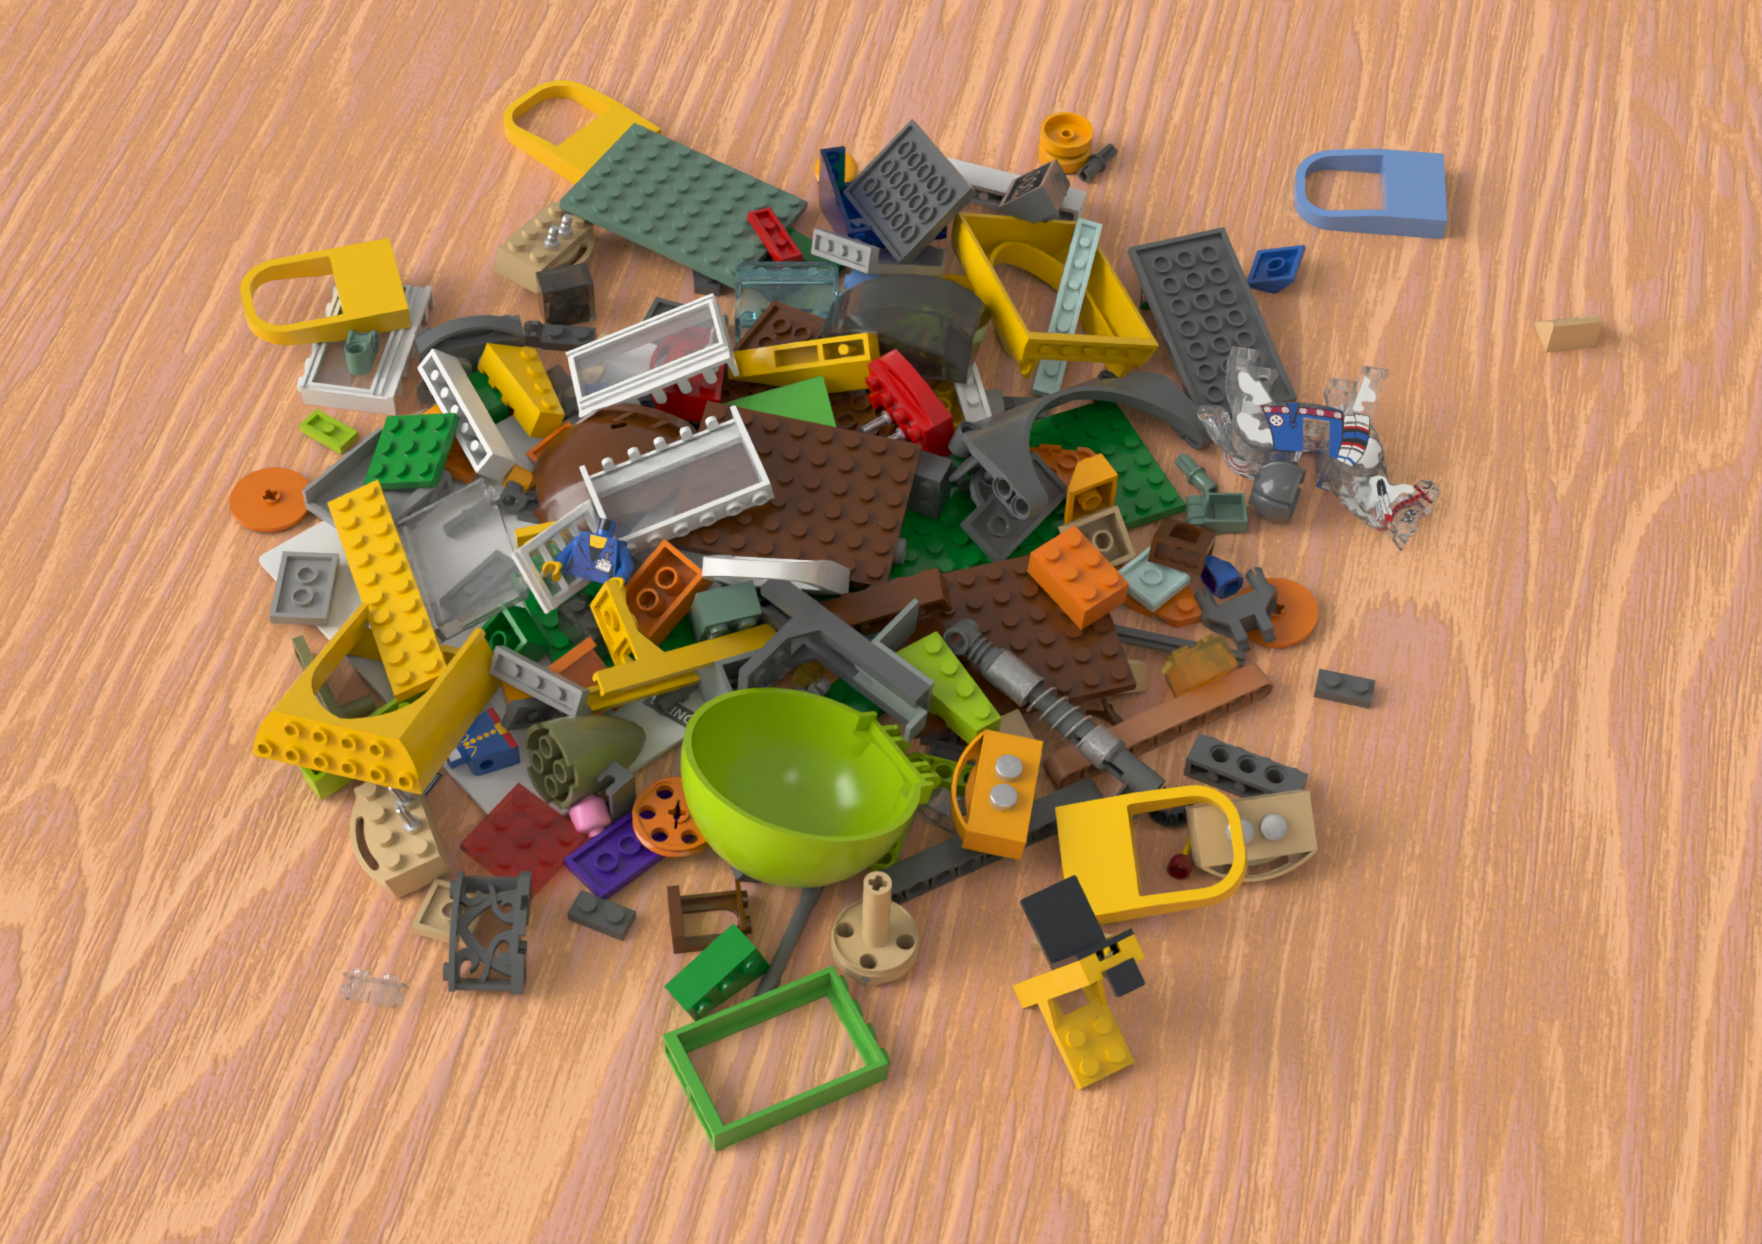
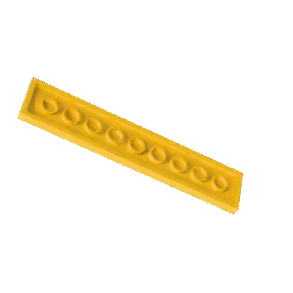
[327,480,447,703]

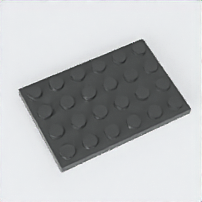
[843,119,977,265]

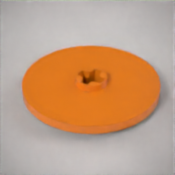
[230,467,309,532]
[1238,578,1318,648]

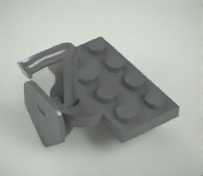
[945,451,1068,563]

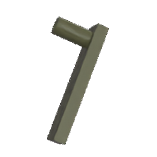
[292,635,377,719]

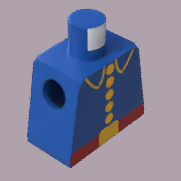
[446,707,520,776]

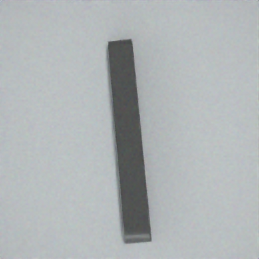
[880,778,1105,905]

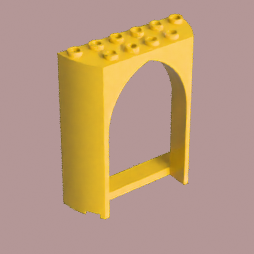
[951,212,1159,379]
[253,602,501,794]

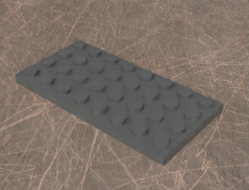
[1128,227,1297,422]

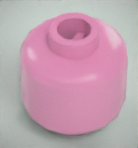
[569,794,612,840]

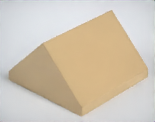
[1535,317,1603,353]

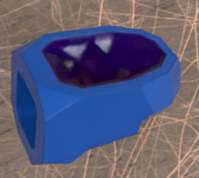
[1200,555,1244,600]

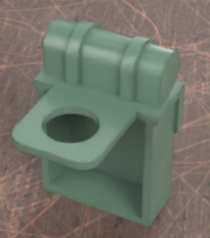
[1185,481,1248,535]

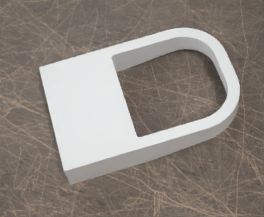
[702,555,850,597]

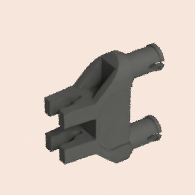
[1194,567,1278,652]

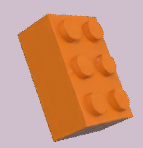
[1027,525,1129,630]
[625,539,714,646]

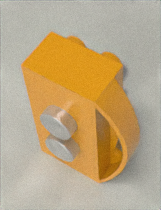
[949,729,1043,860]

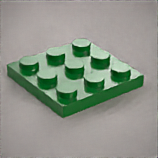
[363,413,460,489]

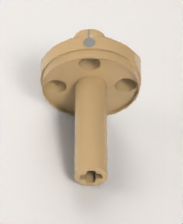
[831,871,919,988]

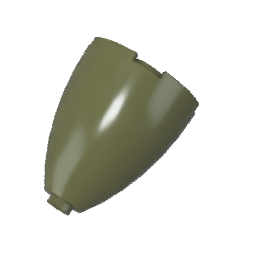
[523,714,646,810]

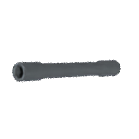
[754,886,825,997]

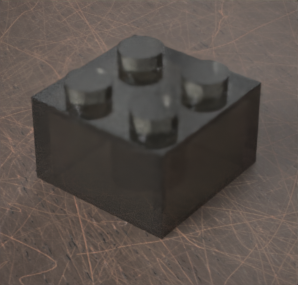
[535,262,596,325]

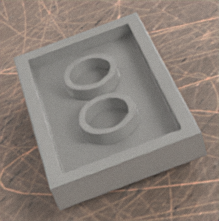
[269,551,340,626]

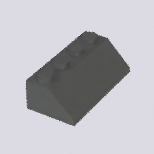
[998,158,1070,224]

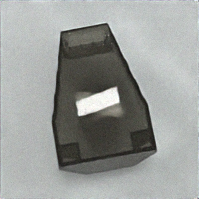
[819,274,991,384]

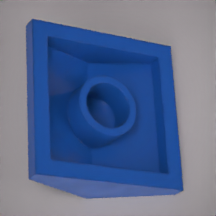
[1247,245,1306,294]

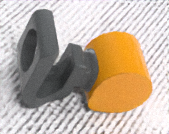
[493,464,533,515]

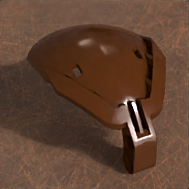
[528,403,697,539]

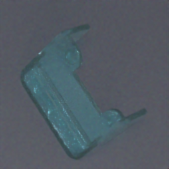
[735,262,840,345]

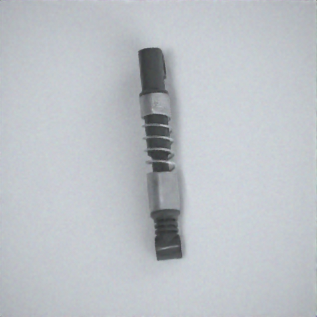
[943,618,1166,820]

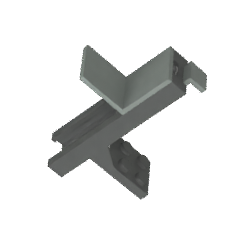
[738,579,934,743]

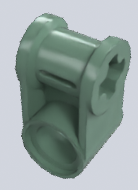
[344,330,379,376]

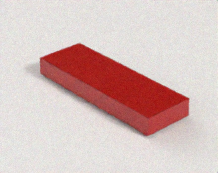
[747,207,803,268]

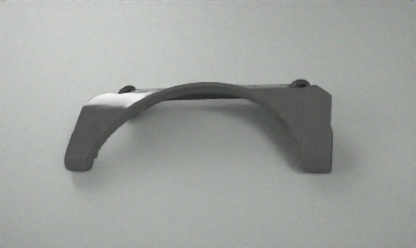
[948,370,1219,520]

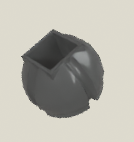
[1248,461,1306,523]

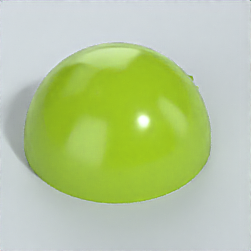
[681,687,941,888]

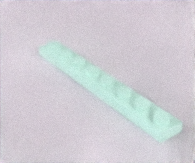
[1031,217,1102,397]

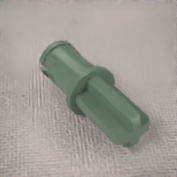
[1175,453,1219,493]

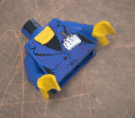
[542,517,635,594]

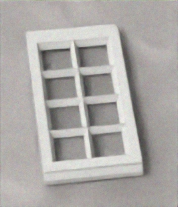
[511,499,600,614]

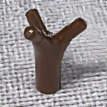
[1086,698,1124,726]

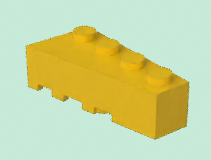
[477,343,565,439]

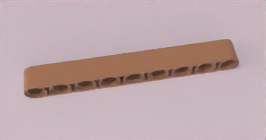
[1043,663,1274,789]

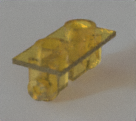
[792,660,829,687]

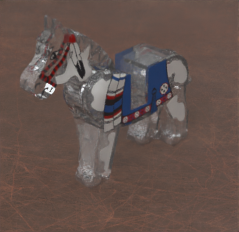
[1197,346,1440,551]

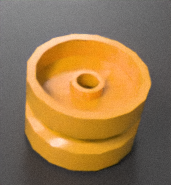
[1038,112,1094,174]

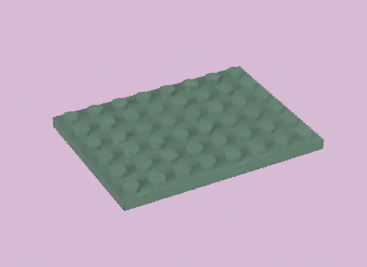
[559,123,808,290]

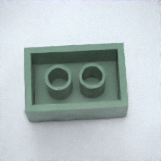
[688,580,762,643]

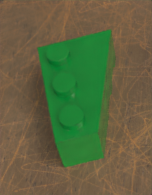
[664,923,770,1021]

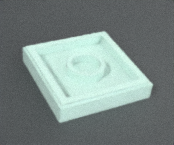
[1118,547,1191,613]

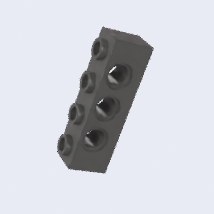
[1184,733,1308,798]

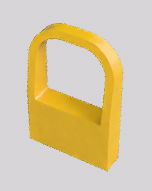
[503,80,661,184]
[240,238,411,345]
[1055,785,1248,925]

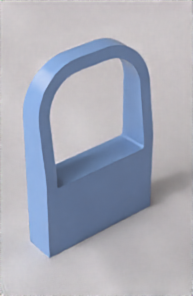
[1294,149,1447,239]

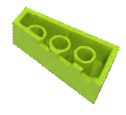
[895,631,1001,744]

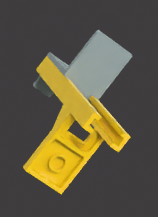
[586,579,778,714]

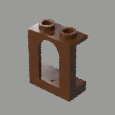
[1147,517,1218,576]
[667,879,752,954]

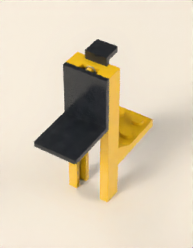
[1012,875,1145,1089]

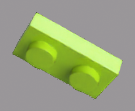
[299,409,359,455]

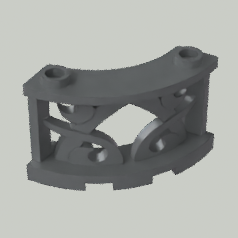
[443,871,532,994]

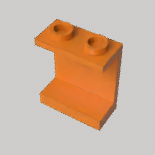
[547,636,623,715]

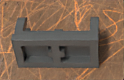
[597,760,636,826]

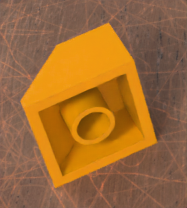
[1064,453,1118,524]

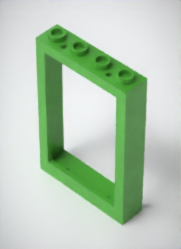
[663,965,891,1152]

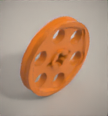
[632,777,710,858]

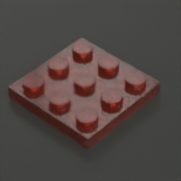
[460,782,588,899]

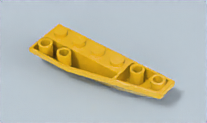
[727,333,880,393]

